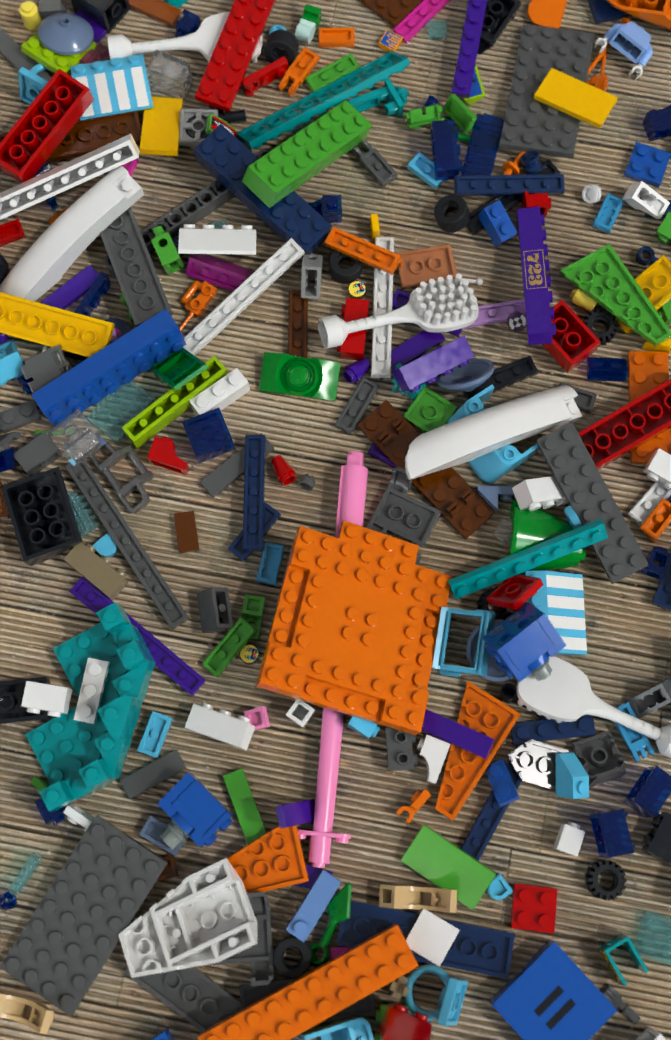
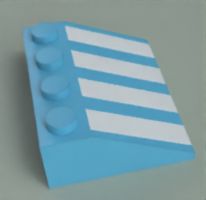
[70,54,154,121]
[523,571,587,655]

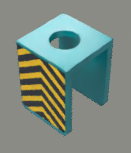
[598,934,649,986]

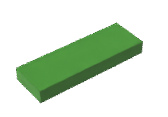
[305,53,360,92]
[202,617,258,678]

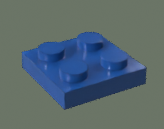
[624,141,671,188]

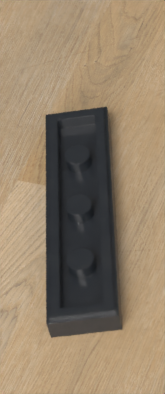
[463,356,538,400]

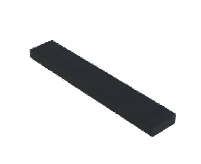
[466,159,561,236]

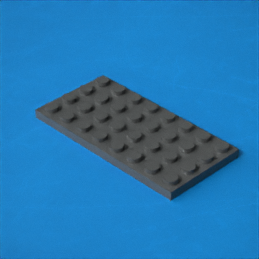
[499,24,595,159]
[0,815,168,1016]

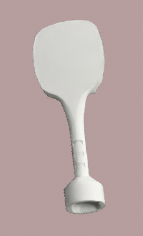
[108,12,263,63]
[318,274,479,349]
[517,656,671,758]

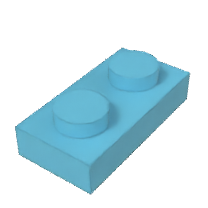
[407,152,448,190]
[137,711,173,758]

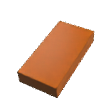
[318,27,355,47]

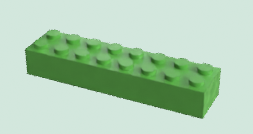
[242,100,372,208]

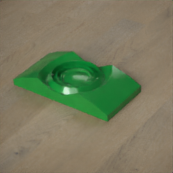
[150,348,208,392]
[259,352,341,402]

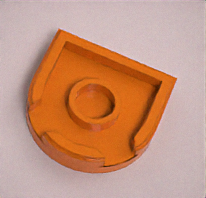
[527,0,567,29]

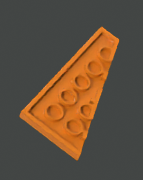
[435,680,521,821]
[227,825,309,893]

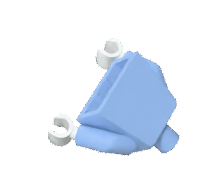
[594,21,653,80]

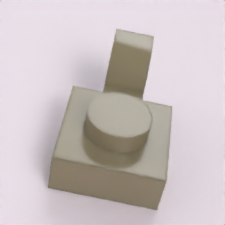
[388,975,410,1000]

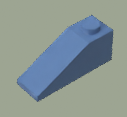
[286,869,341,942]

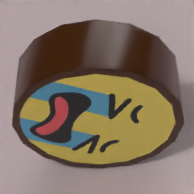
[348,280,367,299]
[239,644,260,665]

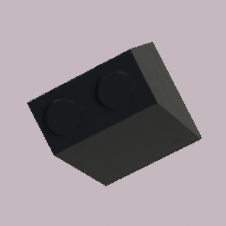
[71,0,130,34]

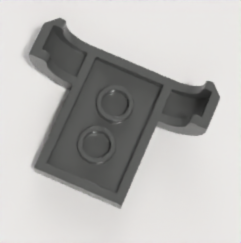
[366,467,442,548]
[207,892,274,986]

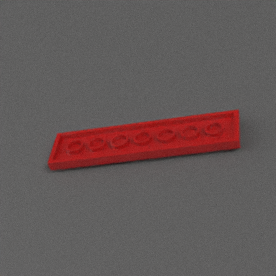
[195,0,276,112]

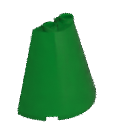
[507,499,586,575]

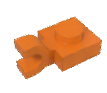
[396,789,431,824]

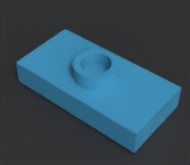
[592,193,625,234]
[256,542,285,586]

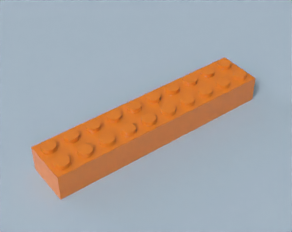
[198,924,419,1040]

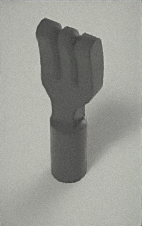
[601,984,640,1024]

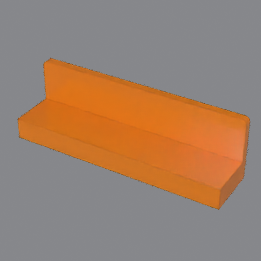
[324,227,402,275]

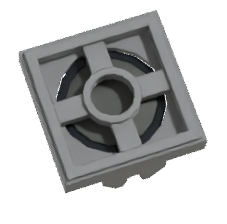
[179,109,218,151]

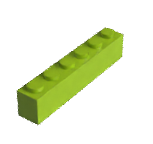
[121,355,228,449]

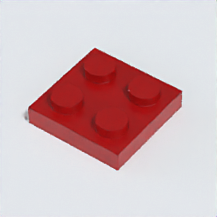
[486,574,543,610]
[510,883,558,933]

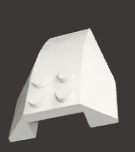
[118,858,257,978]

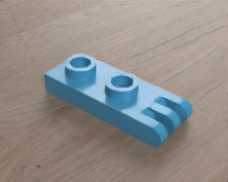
[614,702,655,762]

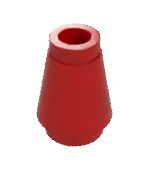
[271,455,296,486]

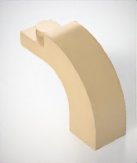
[379,884,457,913]
[0,989,54,1034]

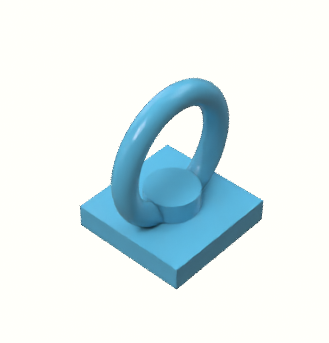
[18,63,72,105]
[404,964,469,1026]

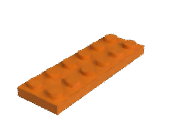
[628,351,671,464]

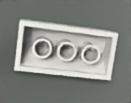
[178,224,256,255]

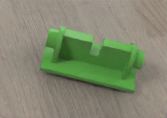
[405,104,445,129]

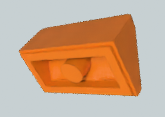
[639,498,671,543]

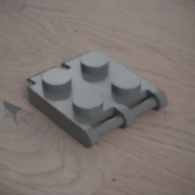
[20,345,70,394]

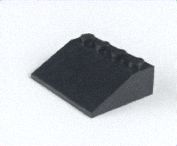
[1,467,83,566]

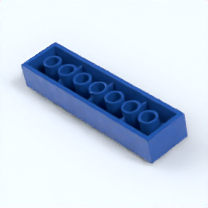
[31,308,186,429]

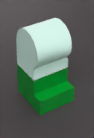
[295,4,321,43]

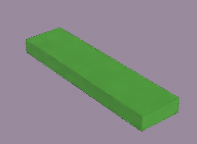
[223,768,266,844]

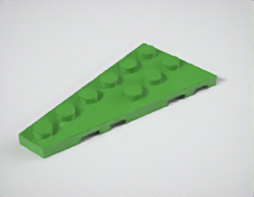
[559,244,671,346]

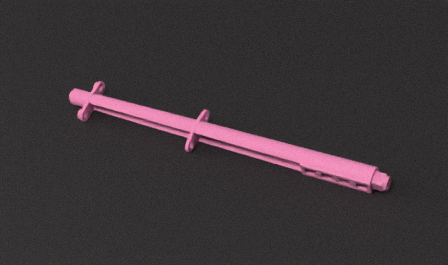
[298,451,368,868]

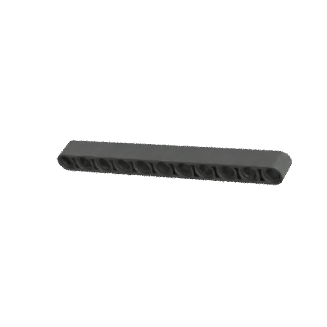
[105,148,272,276]

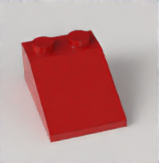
[379,1002,432,1040]

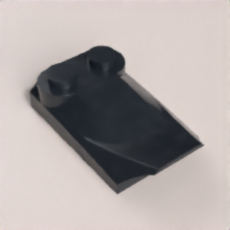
[462,0,521,55]
[0,677,51,724]

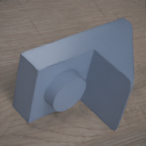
[475,485,516,514]

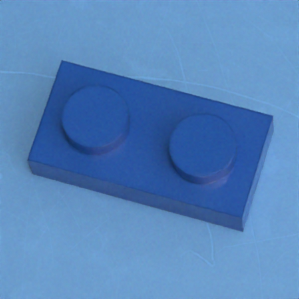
[486,758,520,807]

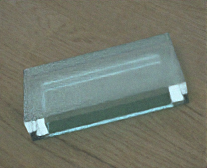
[8,852,43,895]

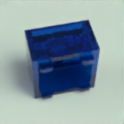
[182,408,235,464]
[624,766,671,817]
[589,809,636,858]

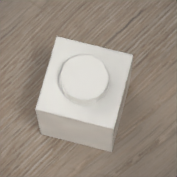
[286,699,315,728]
[553,821,585,857]

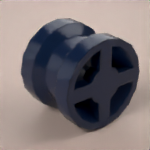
[520,151,542,175]

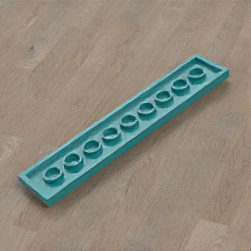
[236,51,410,149]

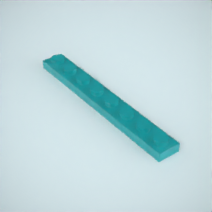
[448,519,608,599]

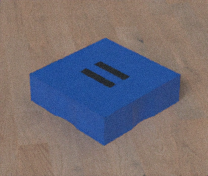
[489,939,617,1040]

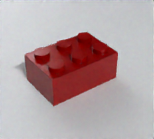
[542,299,601,373]

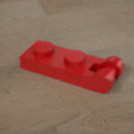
[243,56,288,97]

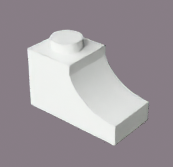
[622,181,670,219]
[416,735,450,785]

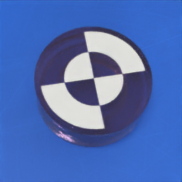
[507,312,527,332]

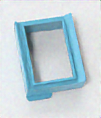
[432,606,496,677]

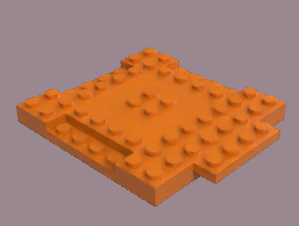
[256,520,452,735]

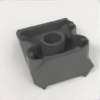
[571,731,626,788]

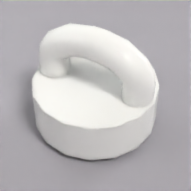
[582,184,602,203]

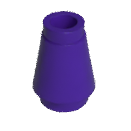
[343,358,371,384]

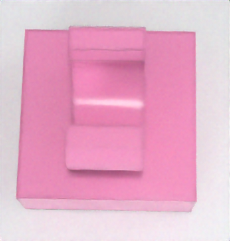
[244,706,270,731]

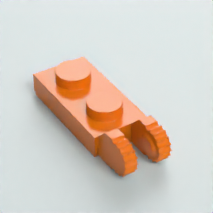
[278,47,320,96]

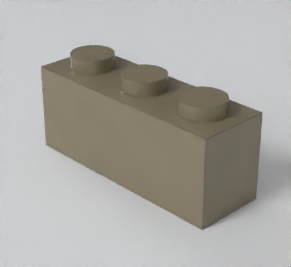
[64,542,129,601]

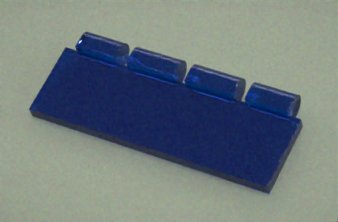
[461,113,504,175]

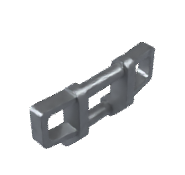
[88,440,154,514]

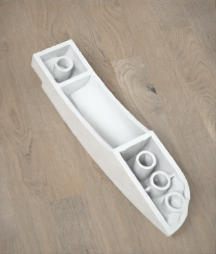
[0,166,144,302]
[405,385,582,480]

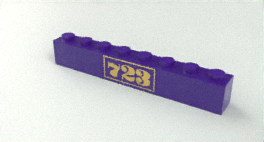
[517,206,556,345]

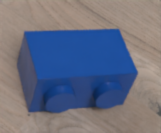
[477,200,518,248]

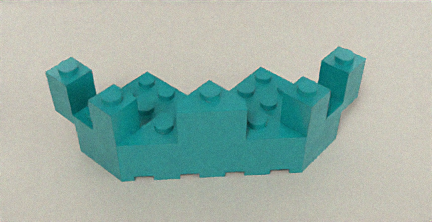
[25,602,156,812]

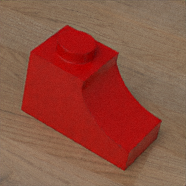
[147,436,189,475]

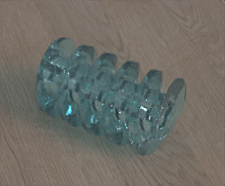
[68,492,99,537]

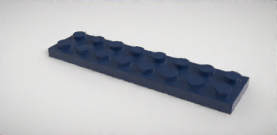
[336,901,515,979]

